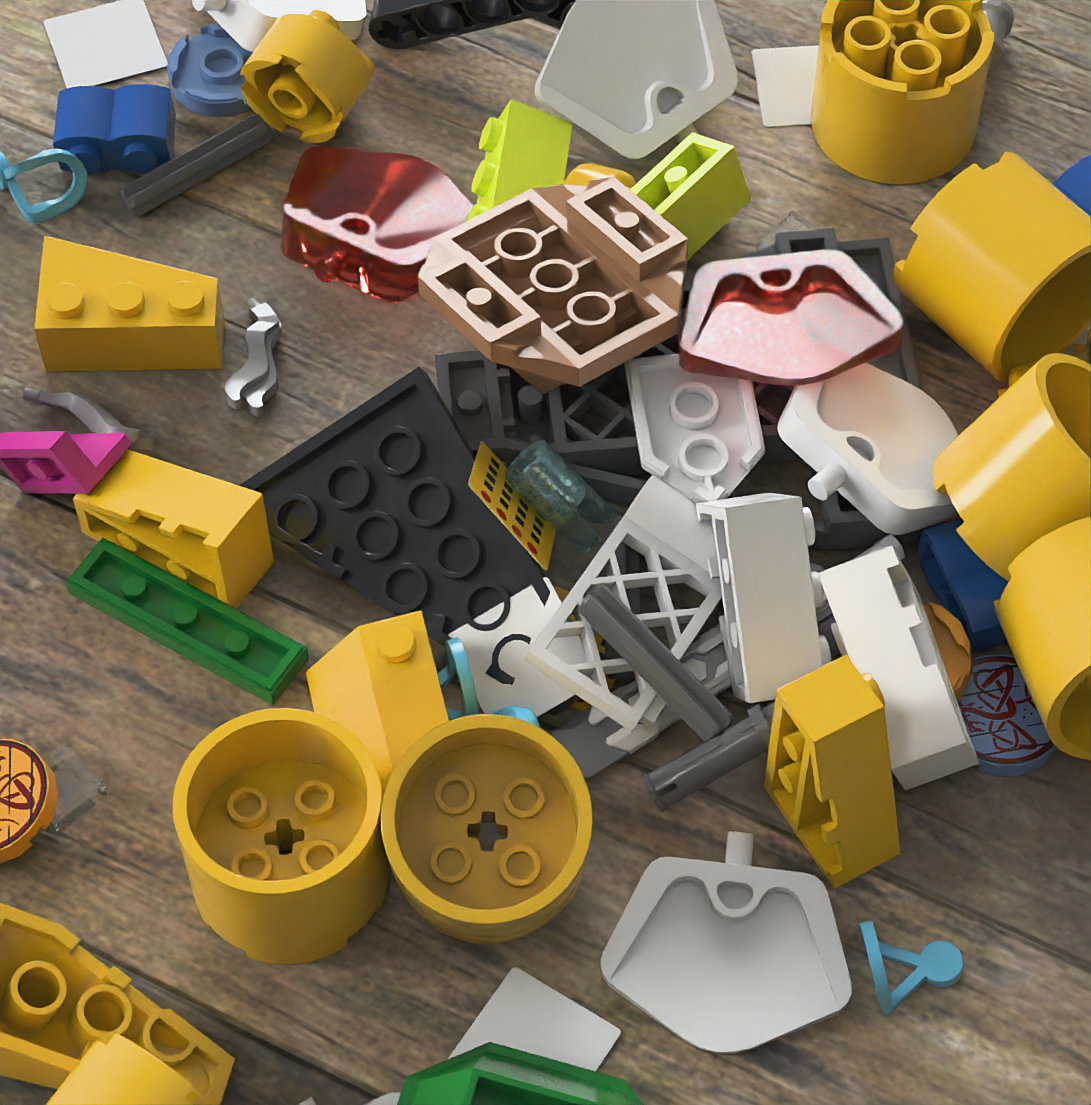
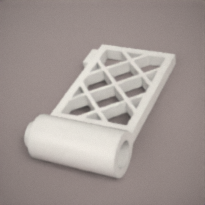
[523,475,722,732]

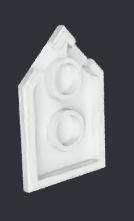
[624,346,765,503]

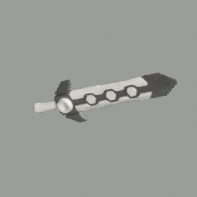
[551,534,905,780]

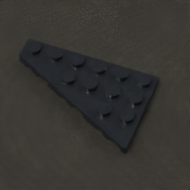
[239,367,607,716]

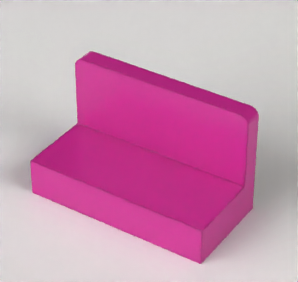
[0,431,132,494]

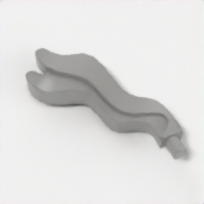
[225,298,282,417]
[22,387,155,450]

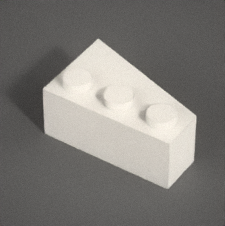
[695,493,831,703]
[818,545,979,791]

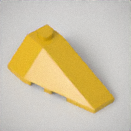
[306,610,482,850]
[0,903,235,1105]

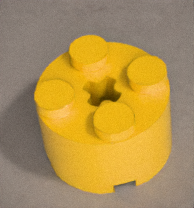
[240,9,375,143]

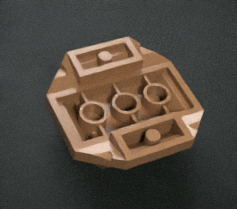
[418,177,688,394]

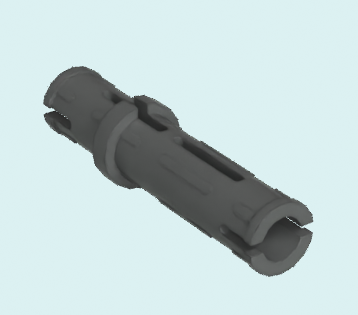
[641,701,775,812]

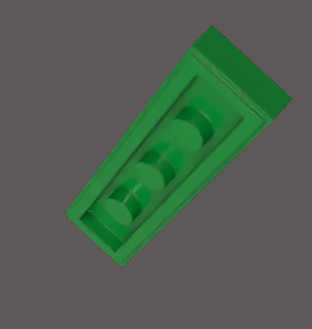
[65,537,309,705]

